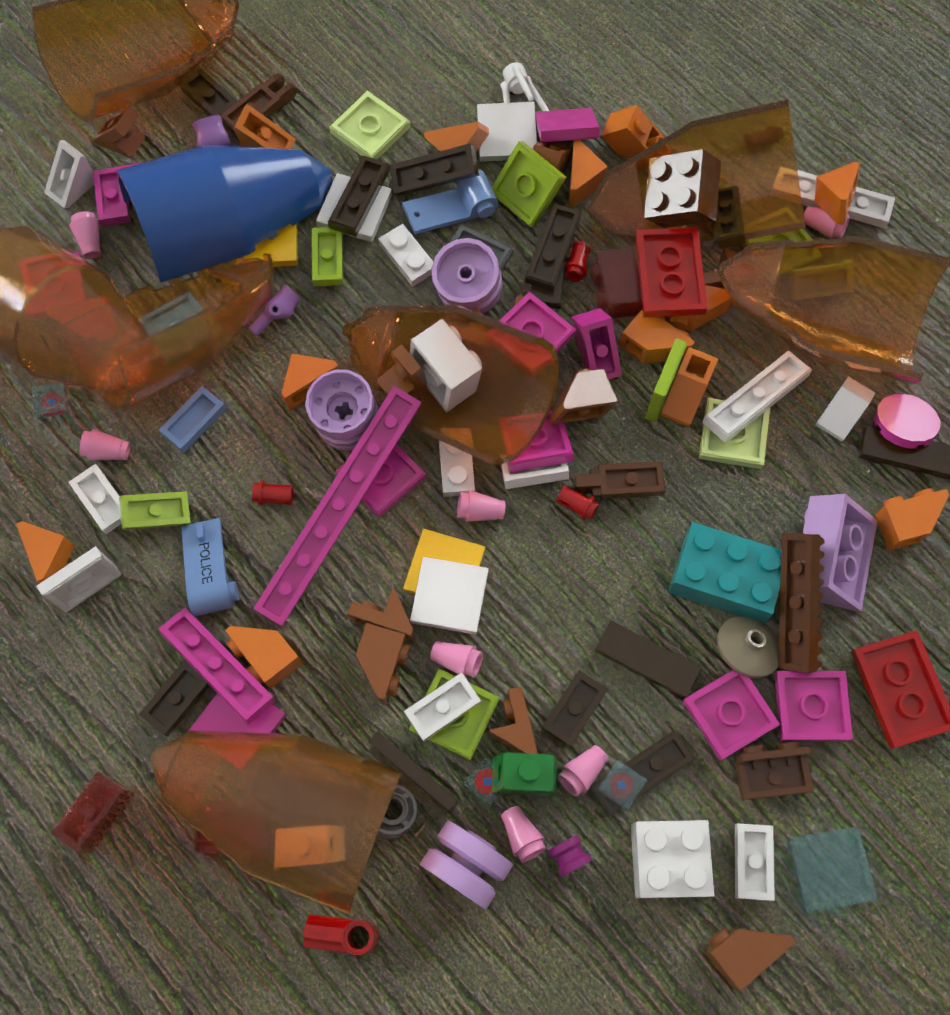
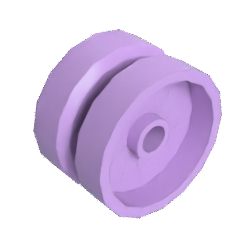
[431,238,503,317]
[419,820,514,910]

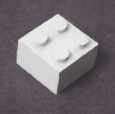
[410,319,482,412]
[631,820,714,898]

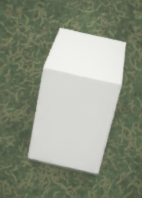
[44,140,94,208]
[815,376,875,442]

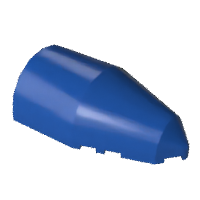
[116,144,333,283]

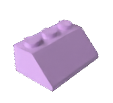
[803,494,877,611]

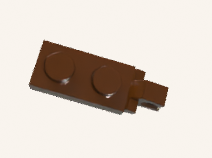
[574,461,666,499]

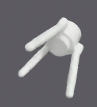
[500,62,549,111]

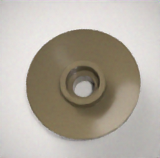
[717,616,779,678]

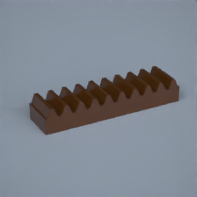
[778,533,825,673]

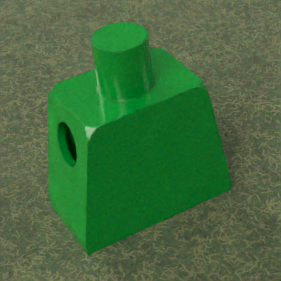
[491,752,558,797]

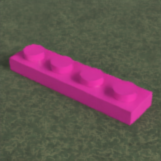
[158,608,274,725]

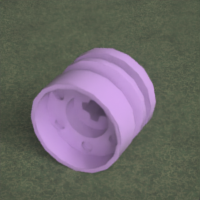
[305,369,379,451]

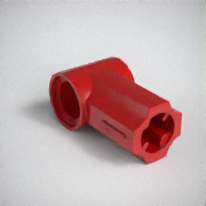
[303,914,380,955]

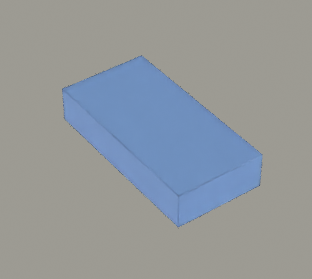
[158,386,227,453]

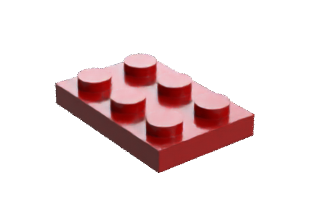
[635,227,708,317]
[851,630,950,750]

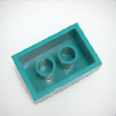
[668,522,781,624]

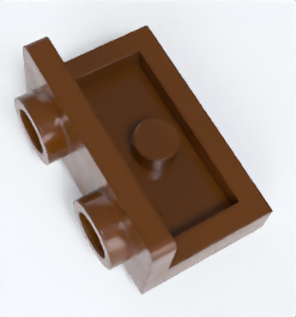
[734,742,814,801]

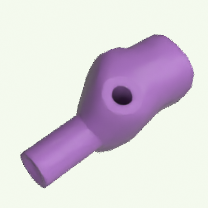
[192,115,231,146]
[248,285,300,337]

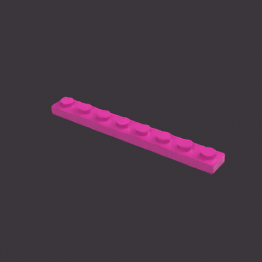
[253,386,422,626]

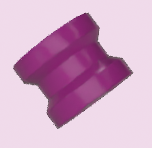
[547,834,592,877]

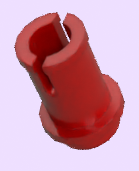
[564,241,591,282]
[252,480,294,506]
[556,485,600,520]

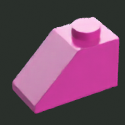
[571,308,622,380]

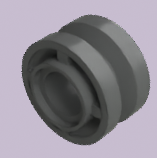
[367,784,417,839]

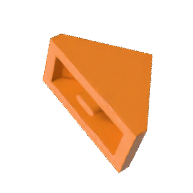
[424,121,489,152]
[568,140,608,207]
[814,162,860,225]
[281,354,339,411]
[16,521,75,583]

